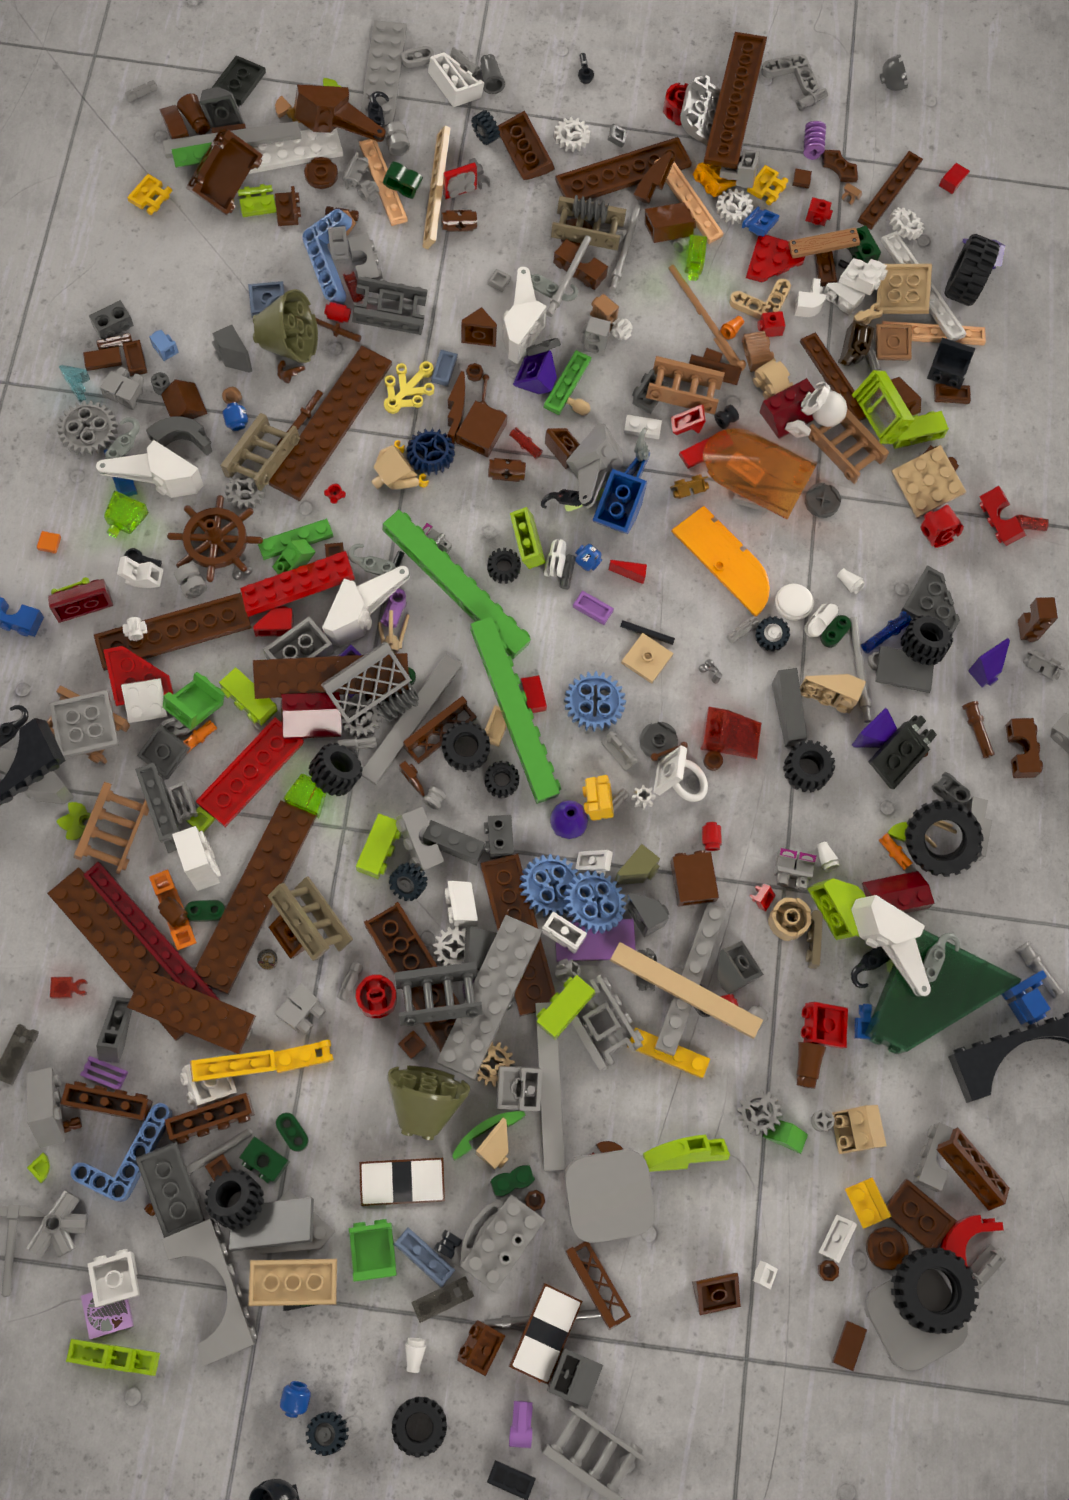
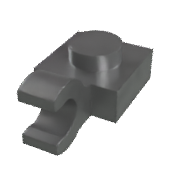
[469,158,490,190]

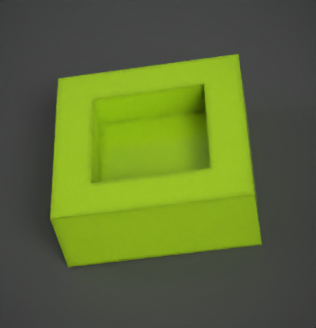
[186,806,215,833]

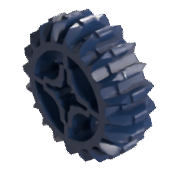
[406,427,455,476]

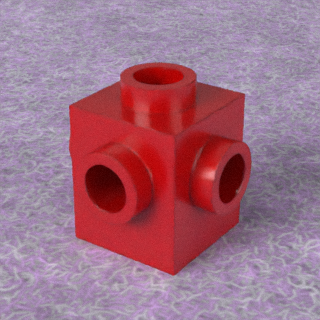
[805,197,833,226]

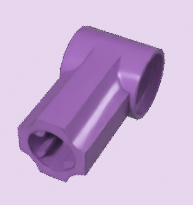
[381,588,407,628]
[509,1401,533,1448]

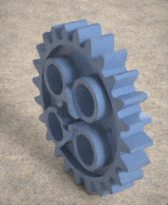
[564,671,626,732]
[519,854,583,917]
[562,870,627,934]

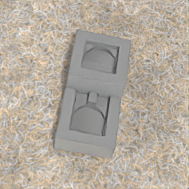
[328,226,349,260]

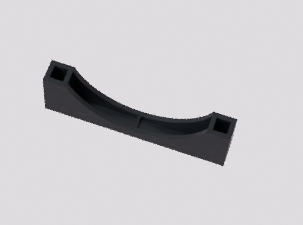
[0,718,66,806]
[948,1012,1069,1103]

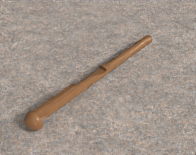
[668,265,746,371]

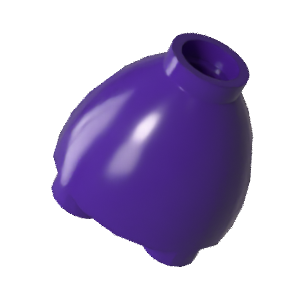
[550,800,588,839]

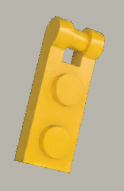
[274,1040,334,1073]

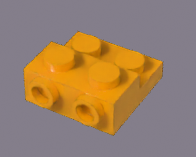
[692,162,736,197]

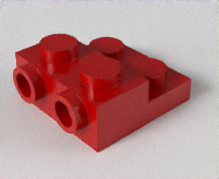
[801,1001,848,1049]

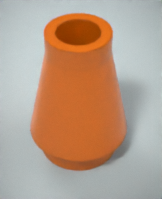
[720,316,744,340]

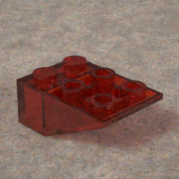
[701,707,762,759]

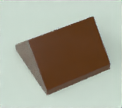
[461,307,497,347]
[161,379,207,419]
[545,428,580,469]
[268,915,305,959]
[692,1273,741,1315]

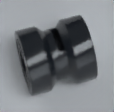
[714,404,739,429]
[434,1230,463,1259]

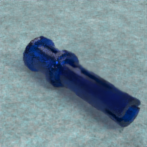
[861,611,912,653]

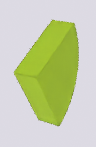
[887,822,908,842]
[27,1152,50,1183]

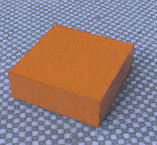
[37,531,61,554]

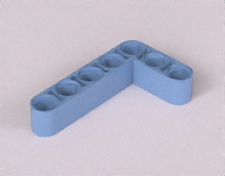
[302,209,352,304]
[71,1103,173,1202]

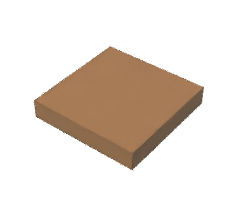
[876,324,912,361]

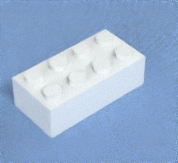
[172,826,221,891]

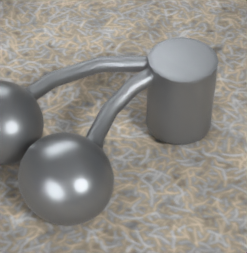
[232,553,253,580]
[699,659,722,684]

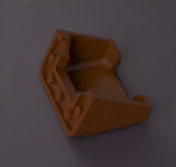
[186,129,263,215]

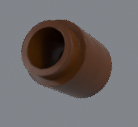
[158,897,188,927]

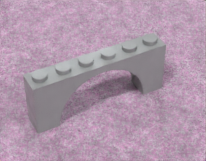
[161,1219,258,1366]

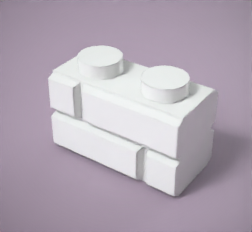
[542,912,587,954]

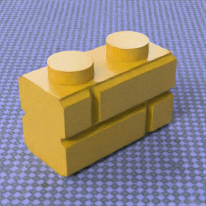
[582,775,614,821]

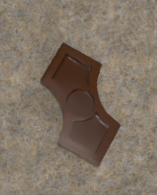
[822,150,858,183]

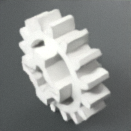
[554,117,590,152]
[716,189,753,224]
[889,207,924,240]
[433,926,466,966]

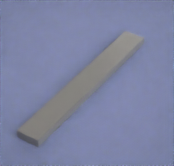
[163,121,302,158]
[362,654,462,785]
[535,1002,565,1171]

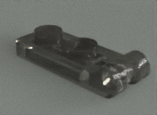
[0,1024,39,1086]
[411,1276,474,1323]

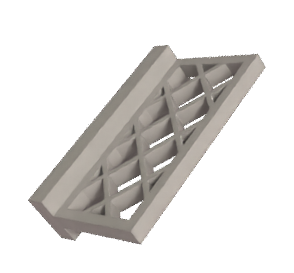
[321,642,412,724]

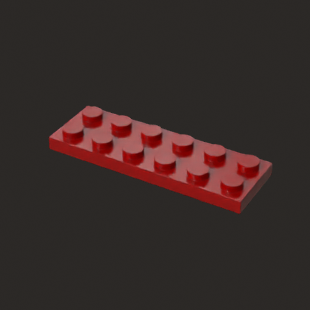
[240,551,355,617]
[195,717,304,828]

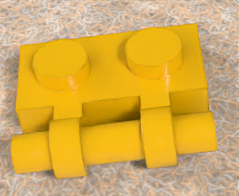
[747,165,788,206]
[127,174,172,215]

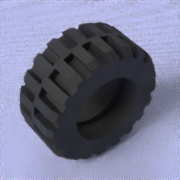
[944,234,1000,306]
[905,799,984,877]
[891,1248,979,1334]

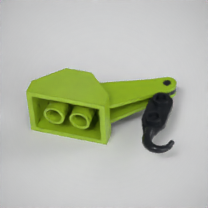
[807,878,891,988]

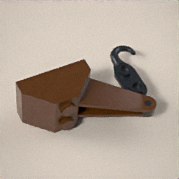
[294,84,389,142]

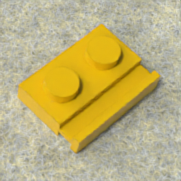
[845,1177,891,1229]

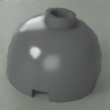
[880,54,908,91]

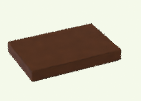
[886,1179,957,1248]

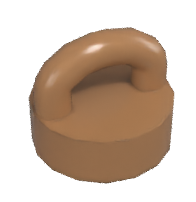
[222,386,242,405]

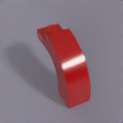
[940,1215,1004,1266]

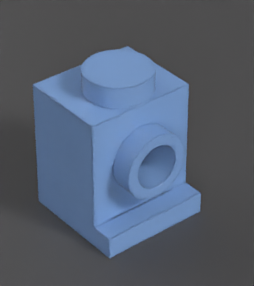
[149,330,179,361]

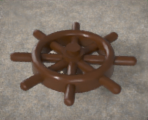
[167,495,263,582]

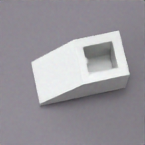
[823,283,866,315]

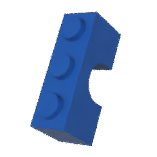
[0,597,44,637]

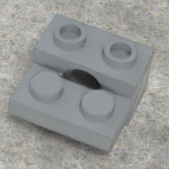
[720,149,760,188]
[496,1066,542,1111]

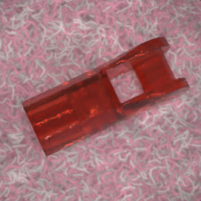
[343,271,364,303]
[1016,514,1049,531]

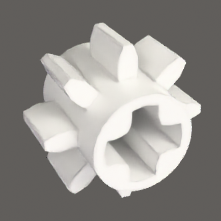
[611,318,633,340]
[122,617,147,641]
[631,785,656,810]

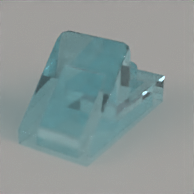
[59,365,90,402]

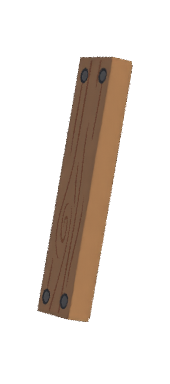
[788,228,860,259]

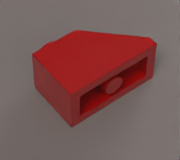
[253,606,294,637]

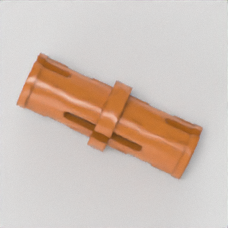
[183,720,217,754]
[878,833,913,870]

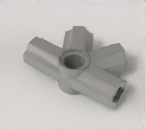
[26,1190,88,1257]

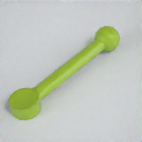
[51,577,90,595]

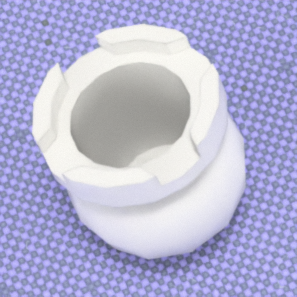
[801,381,848,427]

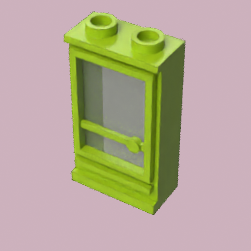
[852,370,915,444]

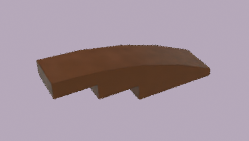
[448,371,465,445]

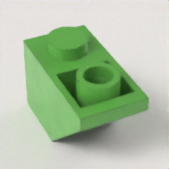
[272,539,316,574]

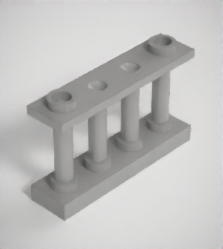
[542,1404,645,1500]

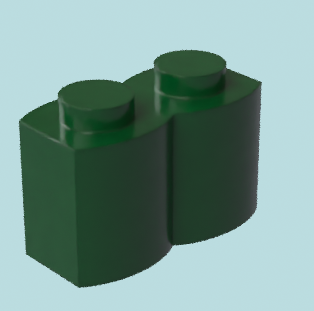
[382,161,423,199]
[490,1165,535,1197]

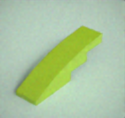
[66,1339,160,1376]

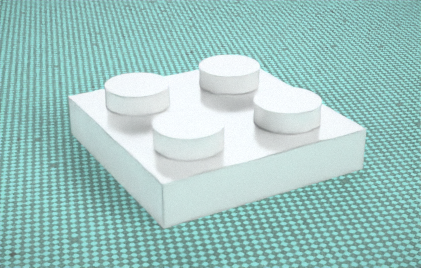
[121,678,168,723]

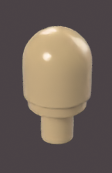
[566,397,591,416]

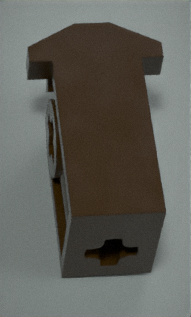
[838,320,875,366]

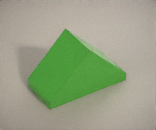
[762,1119,808,1154]

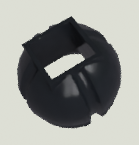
[249,1479,300,1500]

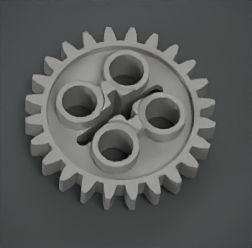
[57,400,118,456]

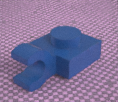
[855,1004,877,1040]

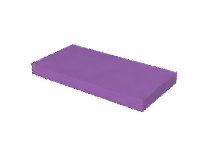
[555,919,636,962]

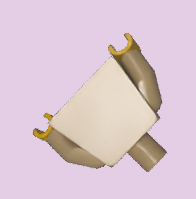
[371,440,429,490]

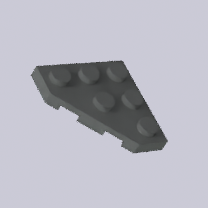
[901,565,960,634]

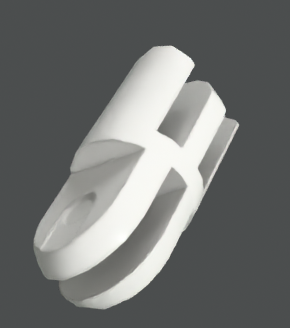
[544,539,566,578]
[805,604,839,637]

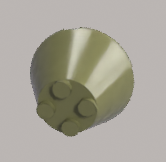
[253,289,318,363]
[387,1065,470,1140]

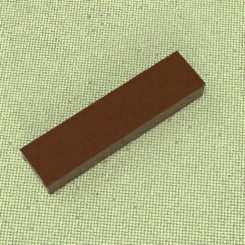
[364,902,460,1053]

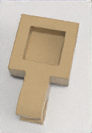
[853,303,883,325]

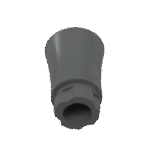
[480,54,505,94]

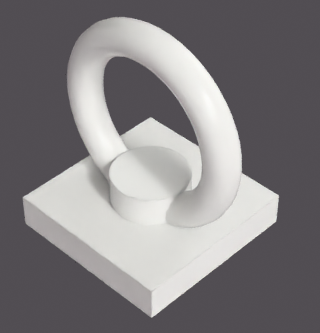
[653,745,708,802]

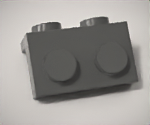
[632,369,669,414]

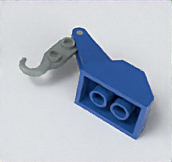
[593,428,650,534]

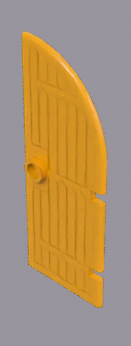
[671,506,770,617]

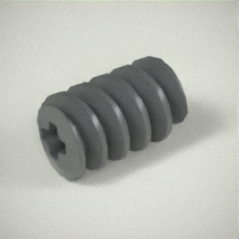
[572,195,609,224]
[377,683,419,721]

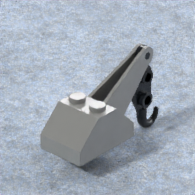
[541,423,624,509]
[0,705,74,804]

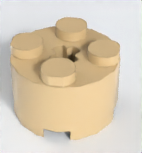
[753,358,793,400]
[768,898,811,941]

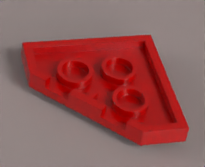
[746,235,805,283]
[103,646,174,706]

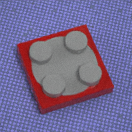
[443,162,477,199]

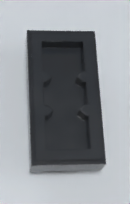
[487,1460,536,1500]

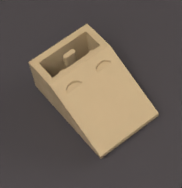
[800,674,866,714]

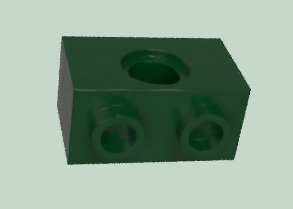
[239,1136,290,1184]

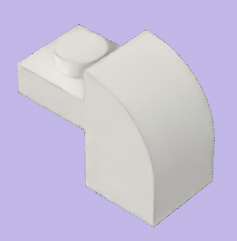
[794,278,826,317]
[117,556,163,588]

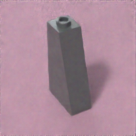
[772,668,807,748]

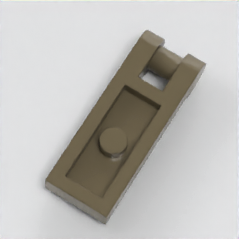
[806,910,823,969]

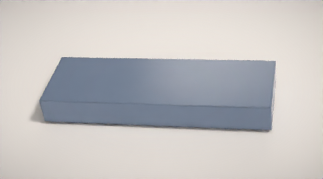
[393,1227,455,1288]

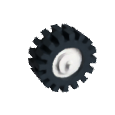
[755,616,790,651]

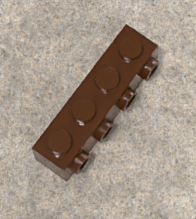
[60,1081,153,1122]
[165,1093,255,1144]

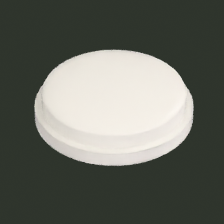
[775,584,814,621]

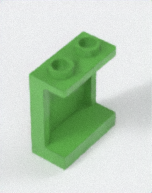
[162,672,225,730]
[348,1219,397,1282]

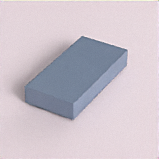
[431,350,458,387]

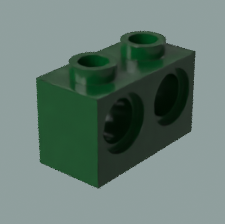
[846,225,881,264]

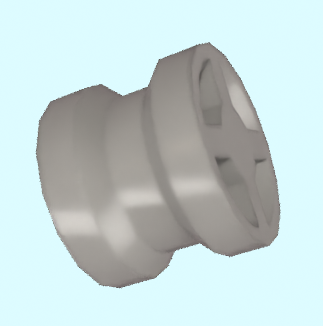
[422,786,447,810]
[811,1109,835,1132]

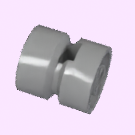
[385,122,410,156]
[174,563,207,598]

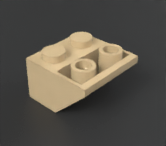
[832,1105,887,1154]

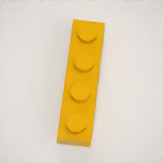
[627,1027,710,1078]
[190,1050,276,1082]

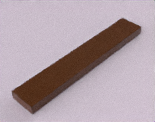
[857,151,923,230]
[800,332,867,421]

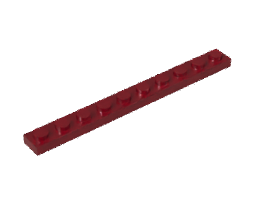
[83,861,221,1001]

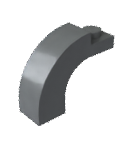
[146,416,212,456]

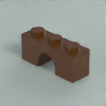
[553,239,608,290]
[1018,597,1058,642]
[1005,718,1043,778]

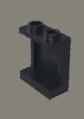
[927,337,976,390]

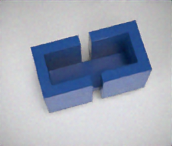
[1008,988,1051,1025]

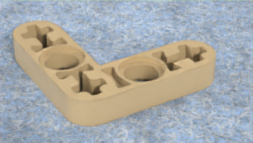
[729,279,791,320]

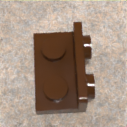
[275,186,301,226]
[457,1320,506,1377]

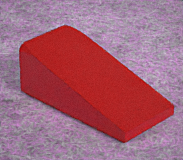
[939,163,970,194]
[608,560,647,584]
[521,675,547,713]

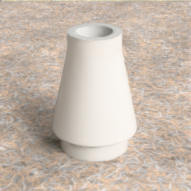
[837,568,865,594]
[817,842,840,872]
[405,1338,426,1373]

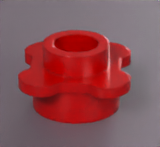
[324,483,346,504]

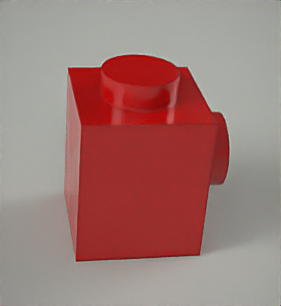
[757,311,786,337]

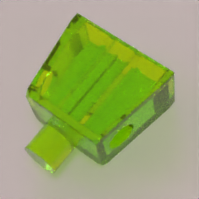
[684,235,707,281]
[104,490,149,538]
[283,774,327,818]

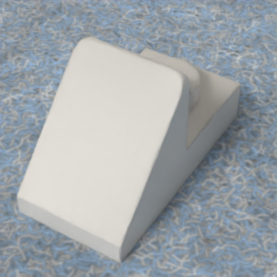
[576,850,613,876]

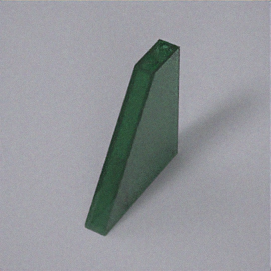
[865,929,1022,1054]

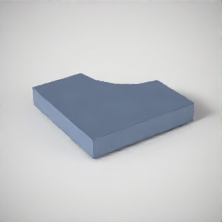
[248,281,285,318]

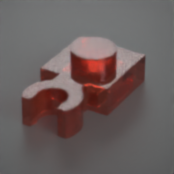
[50,977,88,999]

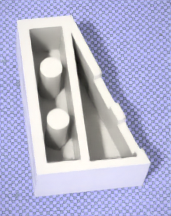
[428,52,484,107]

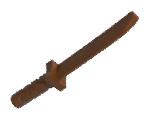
[316,318,361,342]
[277,390,323,446]

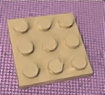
[876,264,932,314]
[891,445,966,519]

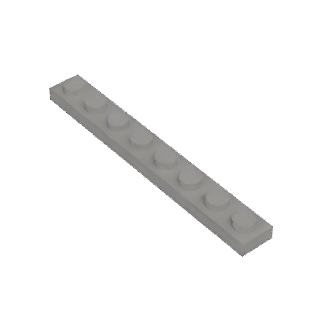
[654,903,726,1056]

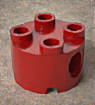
[663,83,688,126]
[920,505,964,548]
[356,975,397,1019]

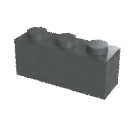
[423,820,485,866]

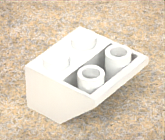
[444,881,478,929]

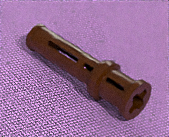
[962,701,995,758]

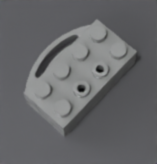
[460,1195,545,1292]

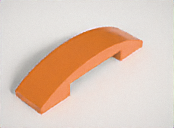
[149,869,197,951]

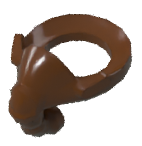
[277,360,306,383]

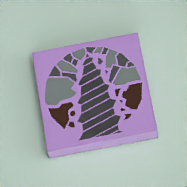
[81,1292,134,1340]

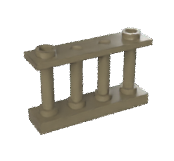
[551,196,627,251]
[220,413,300,491]
[268,876,353,961]

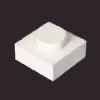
[785,420,811,438]
[753,1261,778,1290]

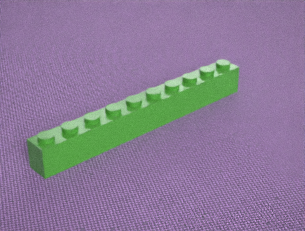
[382,509,531,659]
[470,616,561,804]

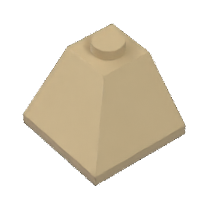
[476,1118,509,1170]

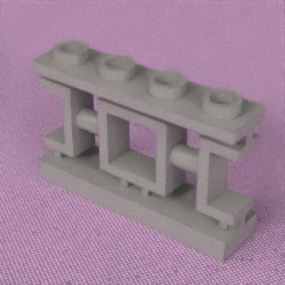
[571,975,644,1071]

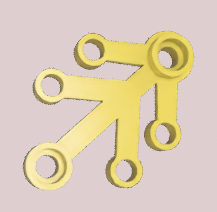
[384,361,434,414]

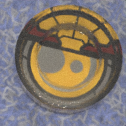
[257,949,278,970]

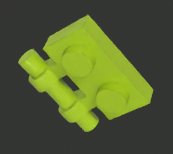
[238,184,277,217]

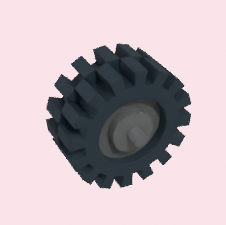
[471,110,500,145]
[389,862,428,901]
[305,1411,349,1456]

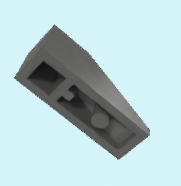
[96,996,132,1063]

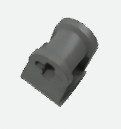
[932,772,971,806]

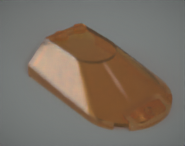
[703,428,818,519]

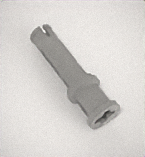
[1015,941,1064,998]

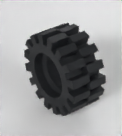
[487,548,521,584]
[484,761,520,798]

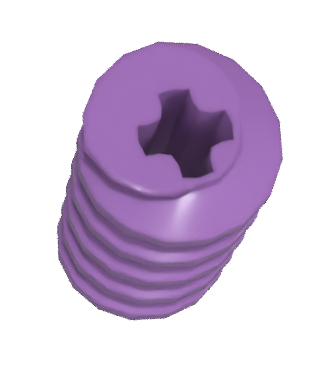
[803,121,826,160]

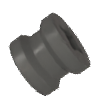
[151,372,170,395]

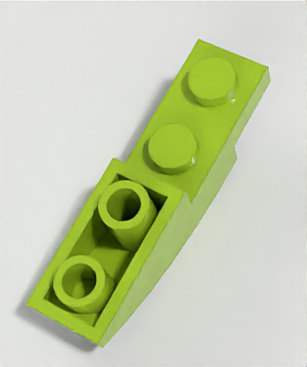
[643,1134,730,1172]

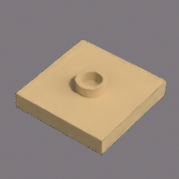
[621,633,673,684]

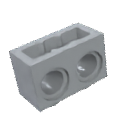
[581,316,611,356]

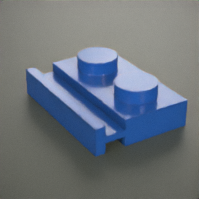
[742,206,780,237]
[1001,970,1047,1001]

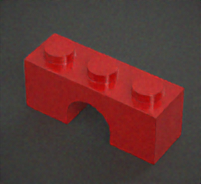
[979,486,1026,546]

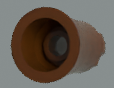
[177,93,211,135]
[796,1042,827,1089]

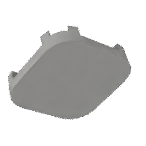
[681,75,721,146]
[564,1148,655,1243]
[864,1269,968,1371]

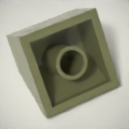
[614,844,660,885]

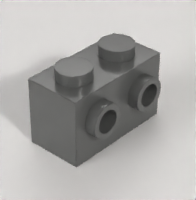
[484,815,514,859]

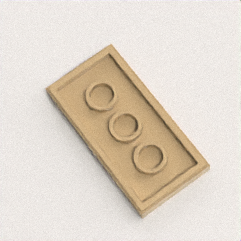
[248,1259,337,1306]

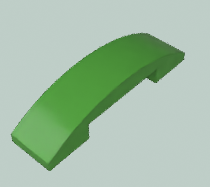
[452,1111,526,1161]

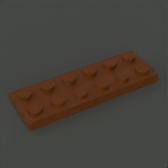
[127,969,256,1054]

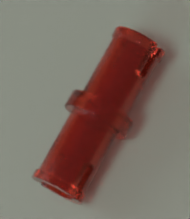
[509,427,543,459]

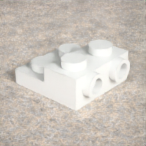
[839,258,888,295]
[180,1054,237,1109]
[88,1249,140,1308]

